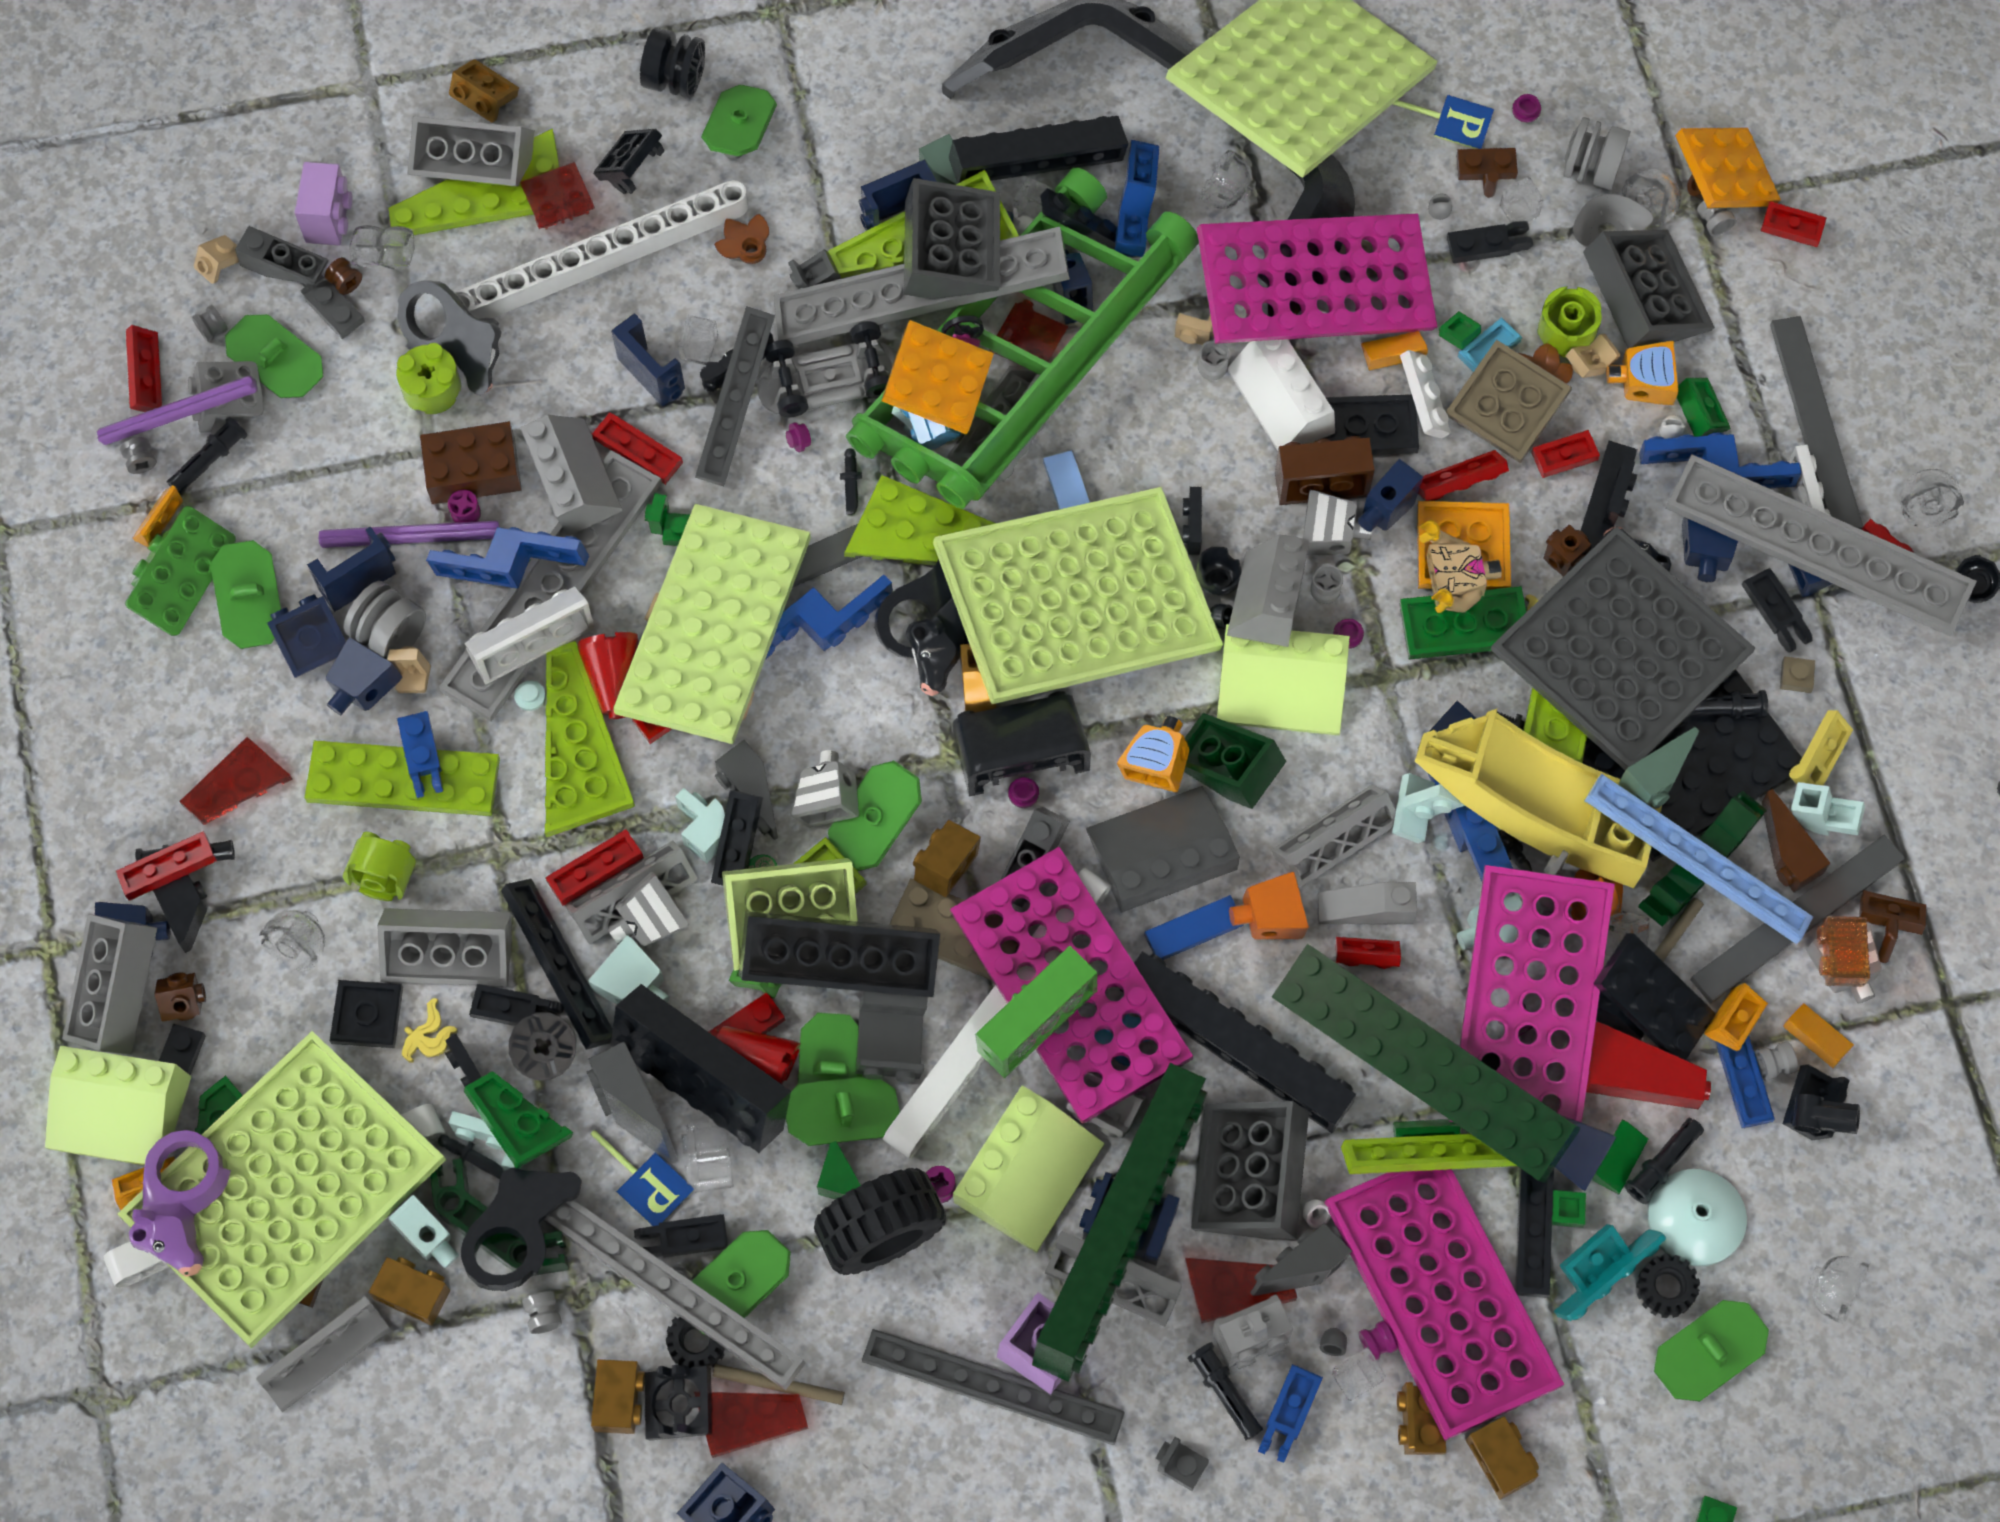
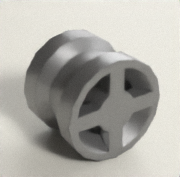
[191,305,228,342]
[120,437,157,474]

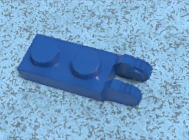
[397,711,443,798]
[1258,1364,1323,1463]

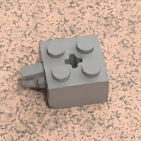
[1212,1294,1293,1369]

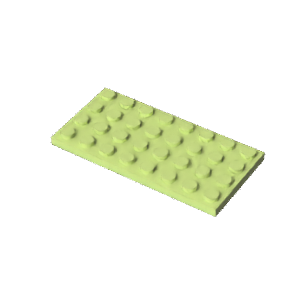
[613,504,811,744]

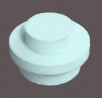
[514,681,546,711]

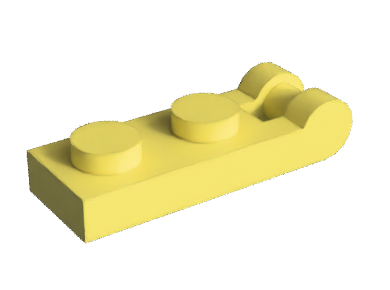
[1789,710,1853,786]

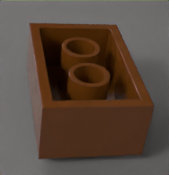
[420,421,522,504]
[1275,436,1375,505]

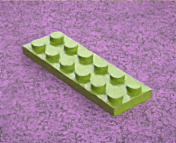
[304,740,500,816]

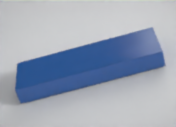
[1144,895,1244,960]
[1715,1035,1775,1129]

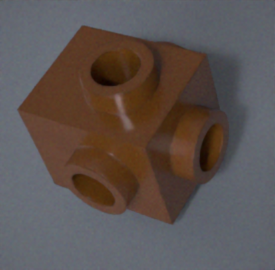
[1543,524,1592,577]
[154,972,206,1022]

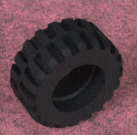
[814,1168,946,1275]

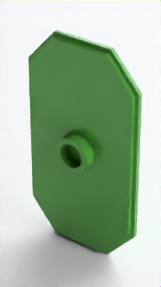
[701,85,777,157]
[225,314,323,398]
[210,540,281,649]
[828,761,922,871]
[798,1012,863,1084]
[786,1077,900,1146]
[691,1230,791,1335]
[1654,1300,1769,1402]

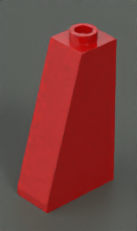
[1586,1022,1711,1110]

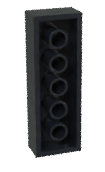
[739,911,940,997]
[610,984,791,1153]

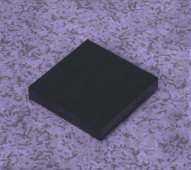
[329,980,403,1048]

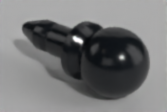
[1498,830,1533,872]

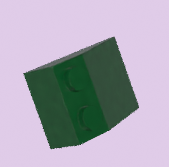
[1184,713,1287,809]

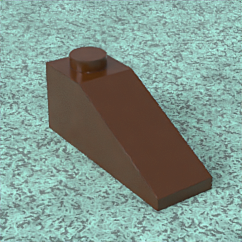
[1761,789,1830,893]

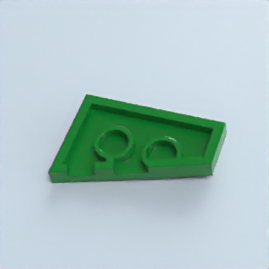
[464,1071,573,1169]

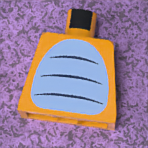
[1606,341,1678,405]
[1117,716,1189,793]

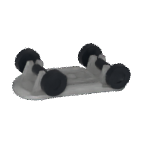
[758,321,897,418]

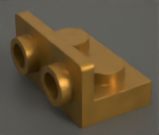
[449,59,519,123]
[1397,1382,1446,1455]

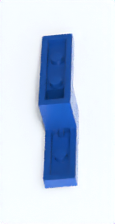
[1115,140,1160,257]
[1639,432,1801,489]
[426,527,589,589]
[766,575,893,659]
[1428,774,1513,881]

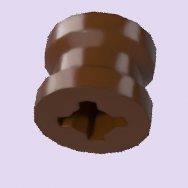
[324,257,362,295]

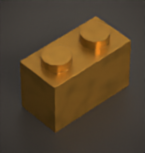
[913,819,981,898]
[368,1257,450,1326]
[591,1359,645,1434]
[1466,1416,1539,1500]

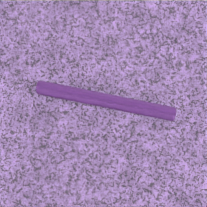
[97,376,258,445]
[318,521,500,548]

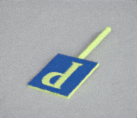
[1393,95,1494,149]
[591,1130,695,1226]

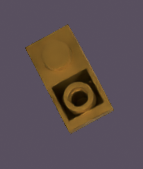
[960,644,996,713]

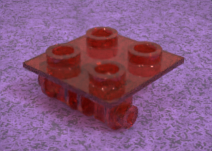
[520,162,595,230]
[989,299,1068,362]

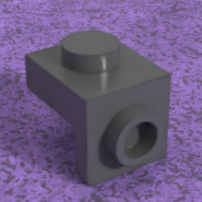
[788,249,840,289]

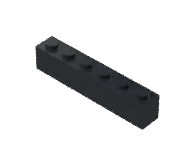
[948,116,1129,184]

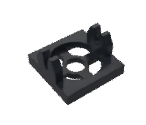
[593,129,665,194]
[645,1365,712,1441]

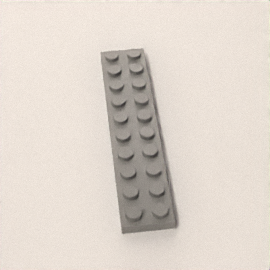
[773,227,1070,345]
[439,450,662,722]
[1665,455,1977,636]

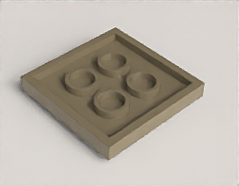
[1446,339,1572,463]

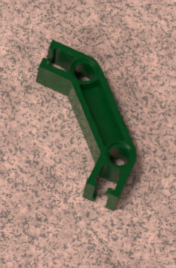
[1638,790,1767,927]
[430,1158,569,1276]

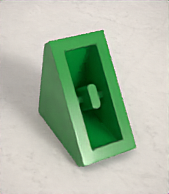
[817,1141,861,1199]

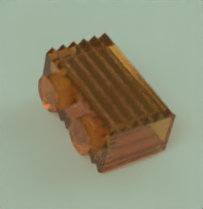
[1817,916,1870,987]

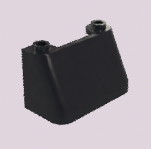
[952,691,1091,797]

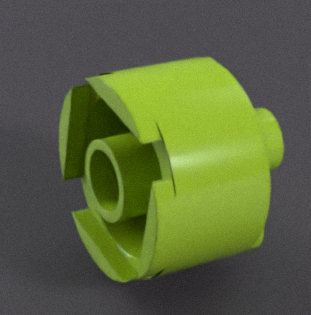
[1537,286,1602,358]
[396,343,462,414]
[343,832,416,901]

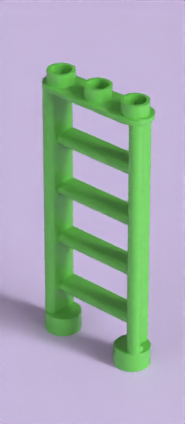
[846,168,1199,509]

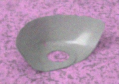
[1573,194,1654,246]

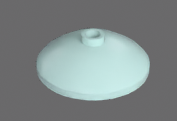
[1648,1169,1747,1266]

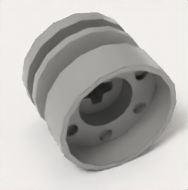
[1564,117,1631,191]
[344,581,426,660]

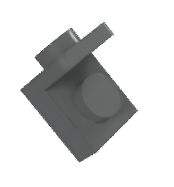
[1155,1437,1209,1491]

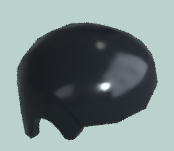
[1196,547,1242,596]
[1955,555,2000,603]

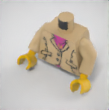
[1419,520,1502,613]

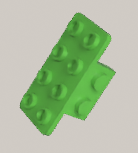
[125,506,236,636]

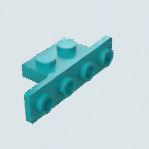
[1554,1224,1666,1321]

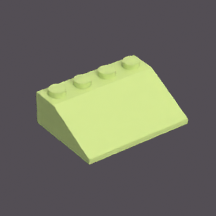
[1217,624,1350,736]
[722,858,858,971]
[45,1046,192,1169]
[953,1085,1105,1253]

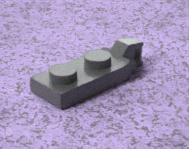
[300,275,365,339]

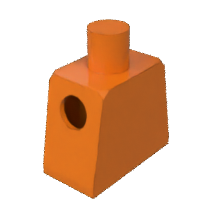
[1229,872,1309,939]

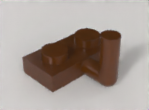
[1456,148,1518,198]
[1859,890,1927,963]

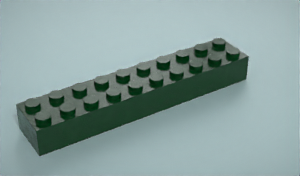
[1272,944,1581,1183]
[1032,1063,1208,1382]

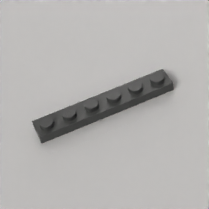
[695,306,775,487]

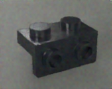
[1782,1064,1850,1140]

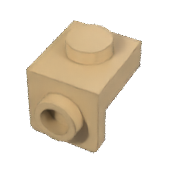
[194,235,239,284]
[1175,313,1214,345]
[1565,334,1620,378]
[387,646,431,693]

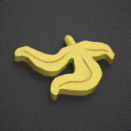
[402,998,457,1063]

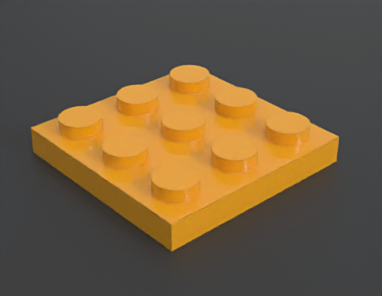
[1675,128,1781,208]
[881,320,994,434]
[1417,501,1511,590]

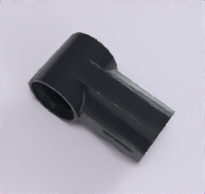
[1791,1094,1860,1134]

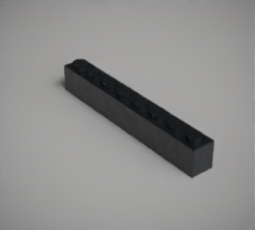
[1120,951,1356,1133]

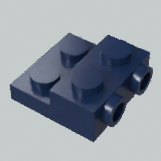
[267,594,346,678]
[676,1462,775,1522]

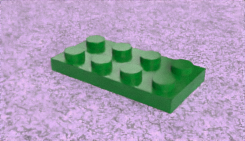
[1399,586,1526,660]

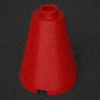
[578,632,639,720]
[712,1026,801,1084]

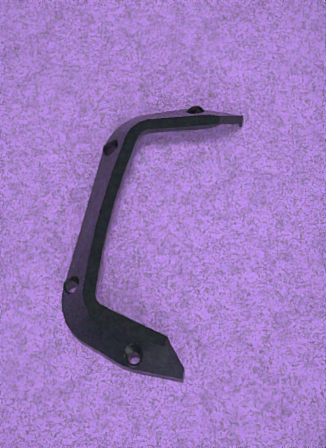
[942,0,1355,317]

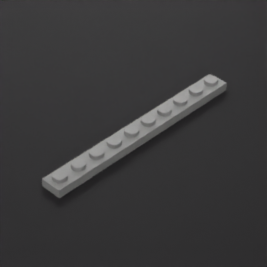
[543,1200,806,1391]

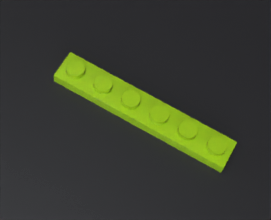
[1341,1134,1517,1174]

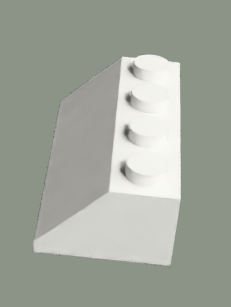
[1228,339,1335,451]
[464,587,595,685]

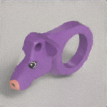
[129,1130,231,1276]

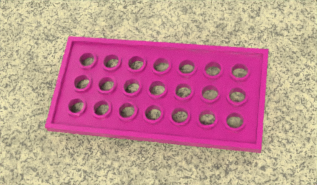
[1197,213,1438,344]
[950,846,1193,1124]
[1449,865,1615,1122]
[1324,1169,1564,1441]

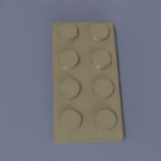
[889,878,1019,981]

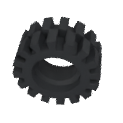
[1636,1254,1700,1318]
[666,1317,727,1368]

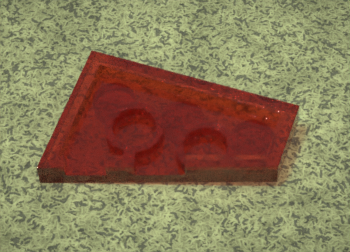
[179,737,292,825]
[1184,1258,1298,1324]
[694,1392,809,1458]

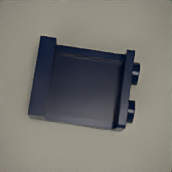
[858,159,937,231]
[611,313,685,407]
[307,526,396,613]
[1079,1172,1180,1266]

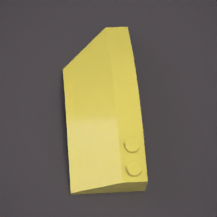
[1415,708,1662,888]

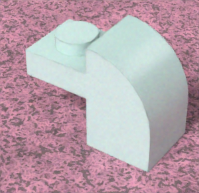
[1791,782,1865,836]
[675,788,725,864]

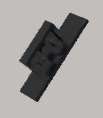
[1580,440,1638,551]

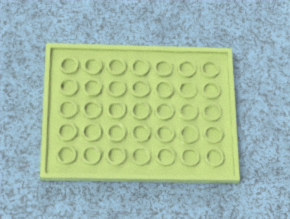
[1166,0,1438,178]
[933,487,1223,705]
[117,1031,446,1349]

